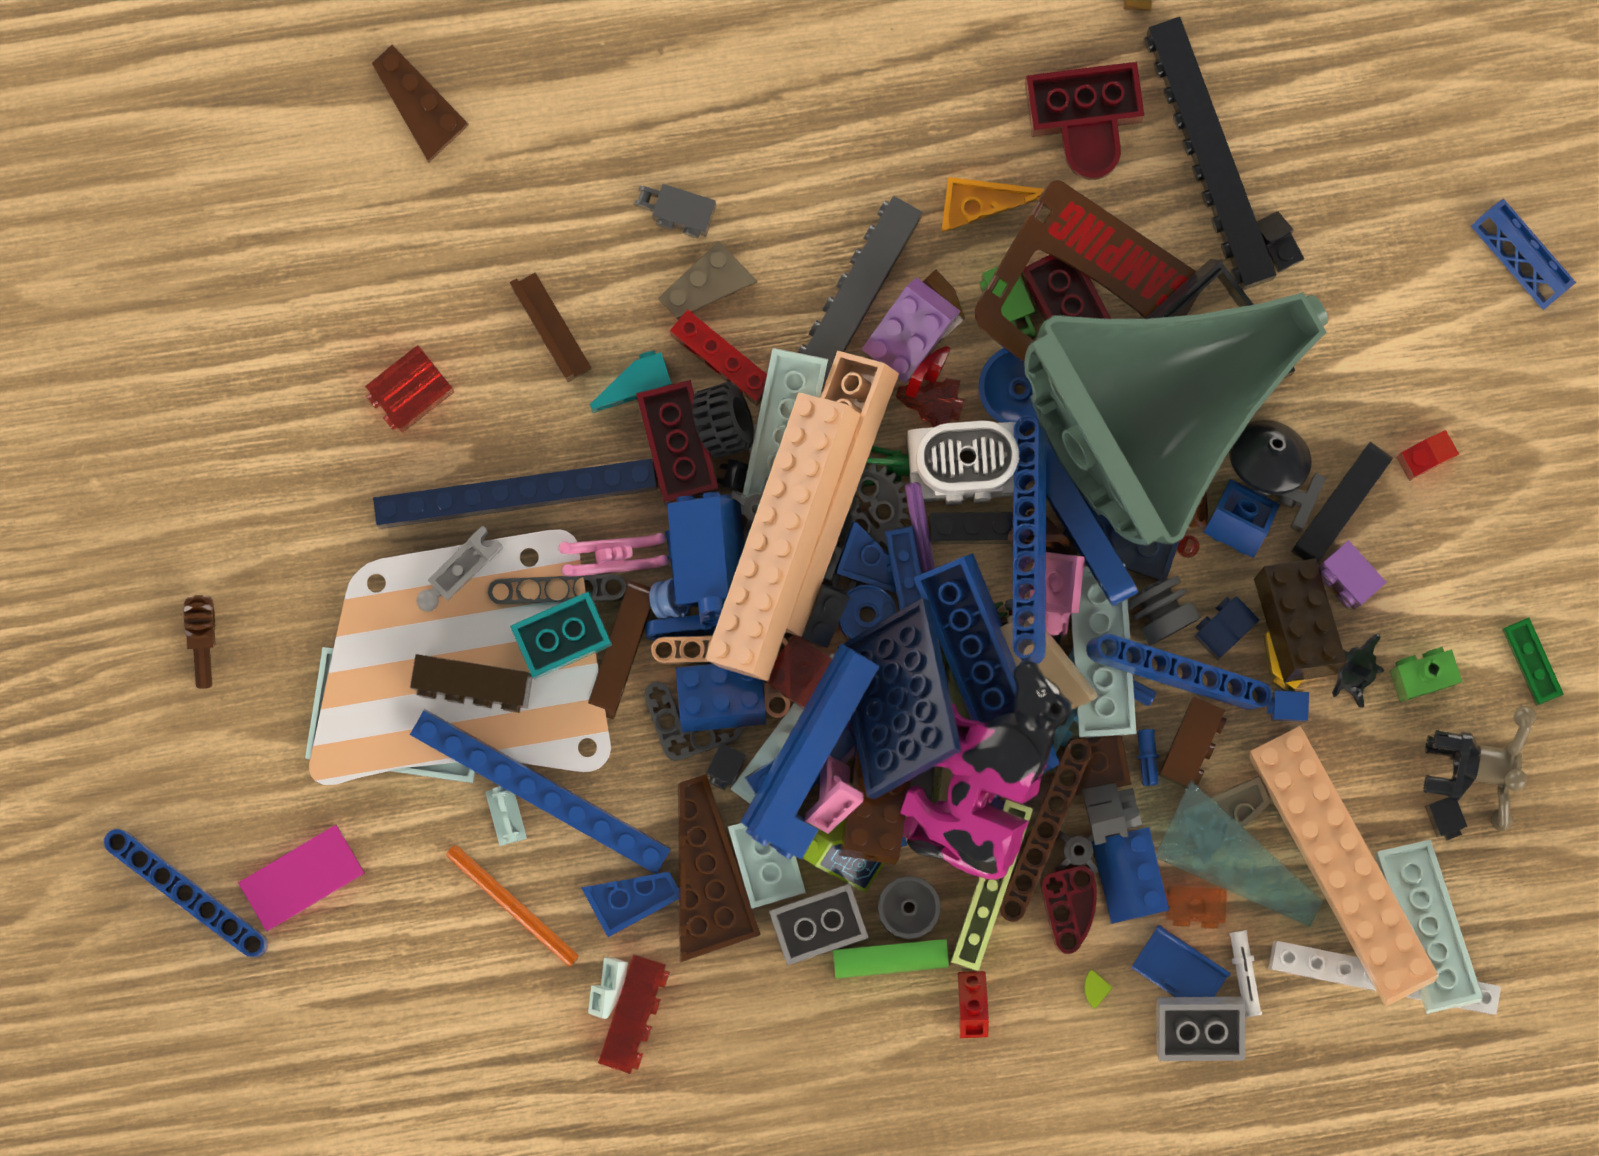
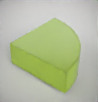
[1084,969,1113,1009]

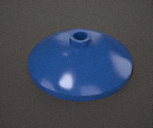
[979,348,1040,423]

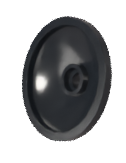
[1229,420,1312,494]

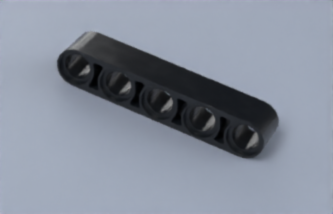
[1291,441,1393,563]

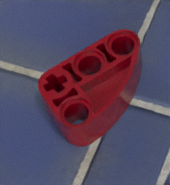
[1040,866,1097,954]

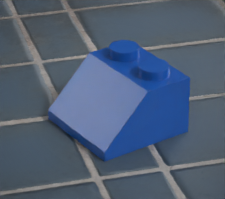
[1203,479,1280,558]

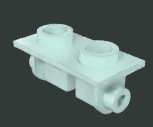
[485,786,527,846]

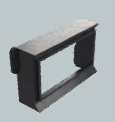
[1145,259,1254,319]

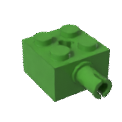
[1390,647,1462,702]

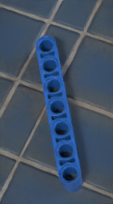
[1025,439,1138,606]
[1086,634,1272,710]
[104,829,268,957]

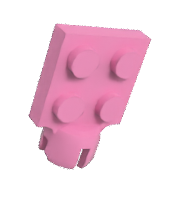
[1029,552,1085,636]

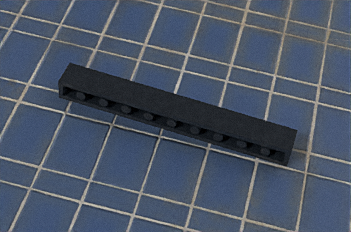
[1144,16,1276,290]

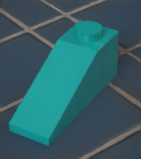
[590,350,672,413]

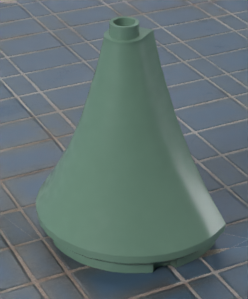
[1024,292,1328,545]

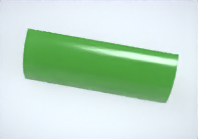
[833,939,949,979]

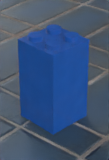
[667,492,745,608]

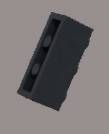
[929,512,1013,545]

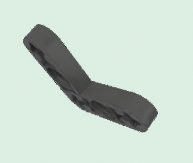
[645,682,742,761]

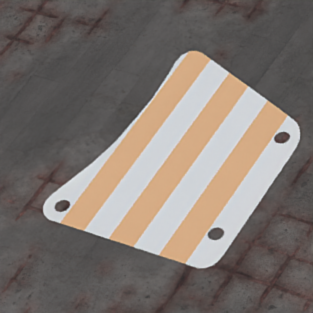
[309,529,611,785]

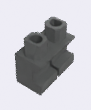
[1082,783,1142,845]

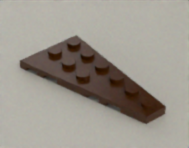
[678,774,761,963]

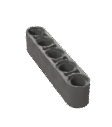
[488,574,627,604]

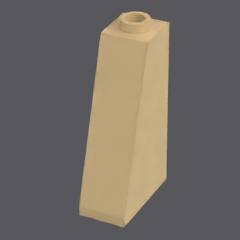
[1000,615,1098,709]

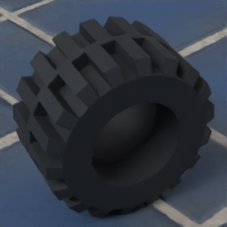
[692,381,754,458]

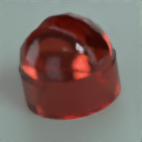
[1177,535,1200,558]

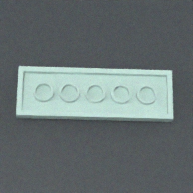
[741,348,828,515]
[1071,564,1136,738]
[1375,840,1483,1014]

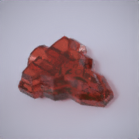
[896,378,965,428]

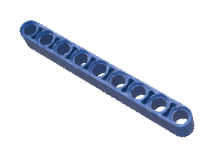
[1013,415,1046,664]

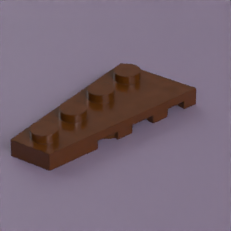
[372,45,469,163]

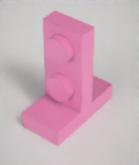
[805,755,863,833]

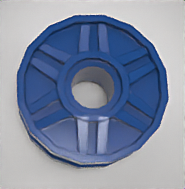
[838,585,897,640]

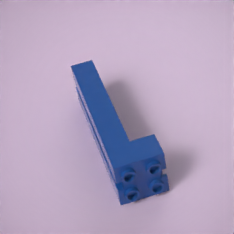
[740,643,879,860]

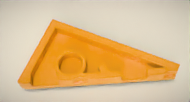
[941,177,1044,232]

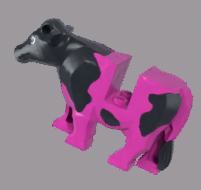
[901,661,1072,880]

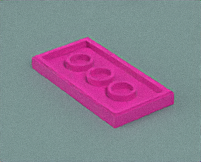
[238,825,365,932]

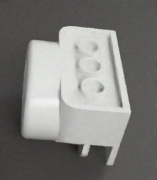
[906,421,1019,505]

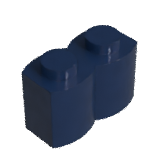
[1194,596,1260,661]

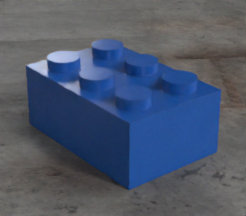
[676,664,766,732]

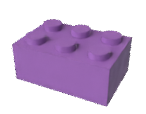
[861,277,961,383]

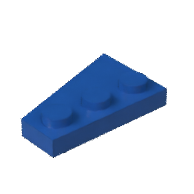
[581,872,679,937]

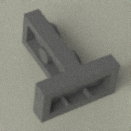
[1252,473,1326,532]

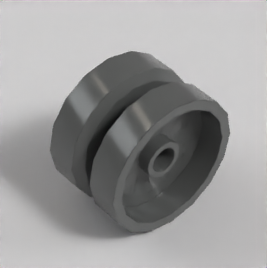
[877,876,941,939]

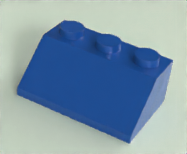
[1092,827,1169,924]

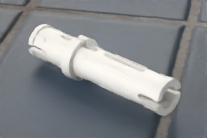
[1229,930,1262,1017]

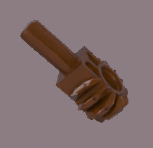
[184,595,216,689]

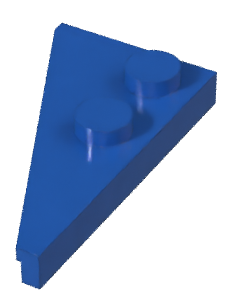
[835,521,897,593]

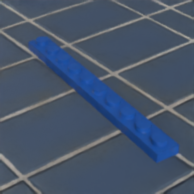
[410,709,671,874]

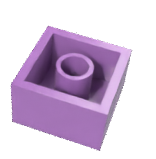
[1318,540,1387,610]

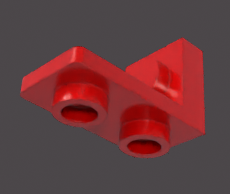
[958,971,989,1038]

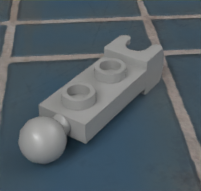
[416,526,503,612]

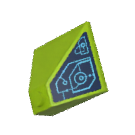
[803,818,906,893]

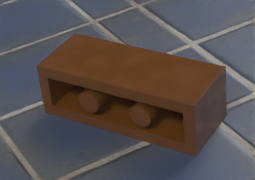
[1158,697,1227,789]

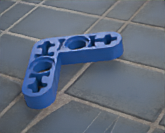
[645,596,724,641]

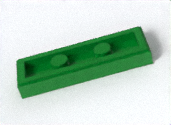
[1502,617,1564,706]

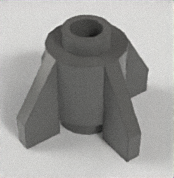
[731,477,768,532]
[1054,830,1099,874]

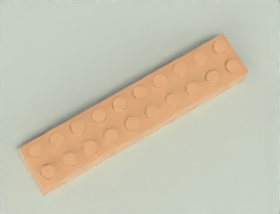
[785,351,899,637]
[705,392,861,682]
[1250,726,1438,1007]

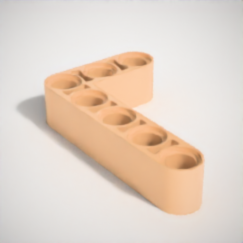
[651,636,790,720]

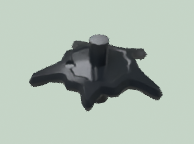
[1332,634,1384,708]

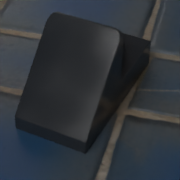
[1257,211,1305,273]

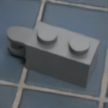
[634,184,716,238]

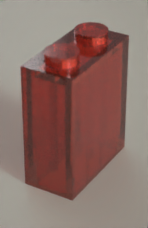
[365,345,455,433]

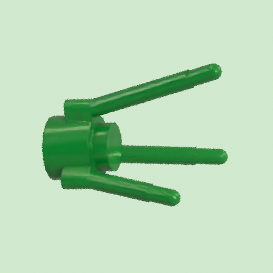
[863,446,909,487]

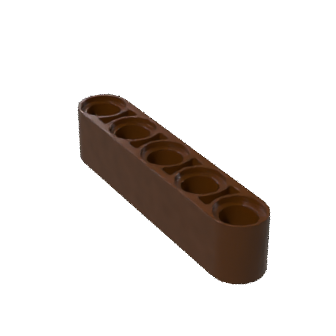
[588,580,651,720]

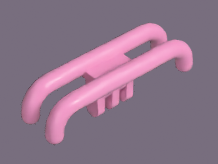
[558,533,669,577]

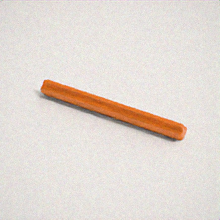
[446,845,579,966]

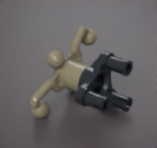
[1423,706,1536,831]

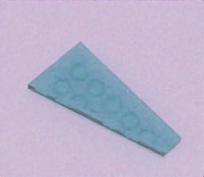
[1156,780,1322,927]

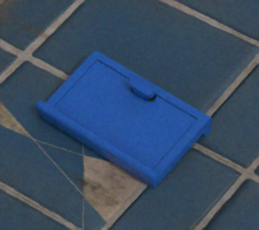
[1131,925,1230,997]

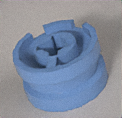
[649,578,691,619]

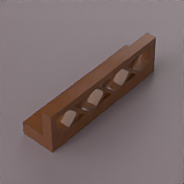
[510,272,592,382]

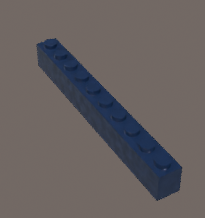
[373,459,657,529]

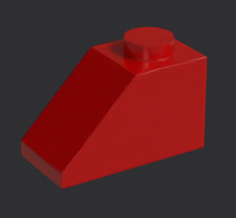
[1397,430,1459,481]

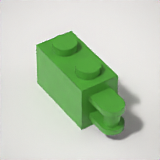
[979,267,1037,338]

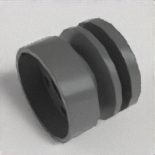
[1128,576,1201,646]

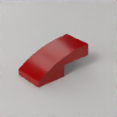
[905,346,951,398]

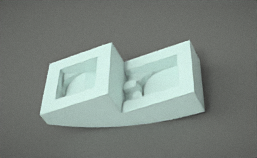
[588,957,628,1019]

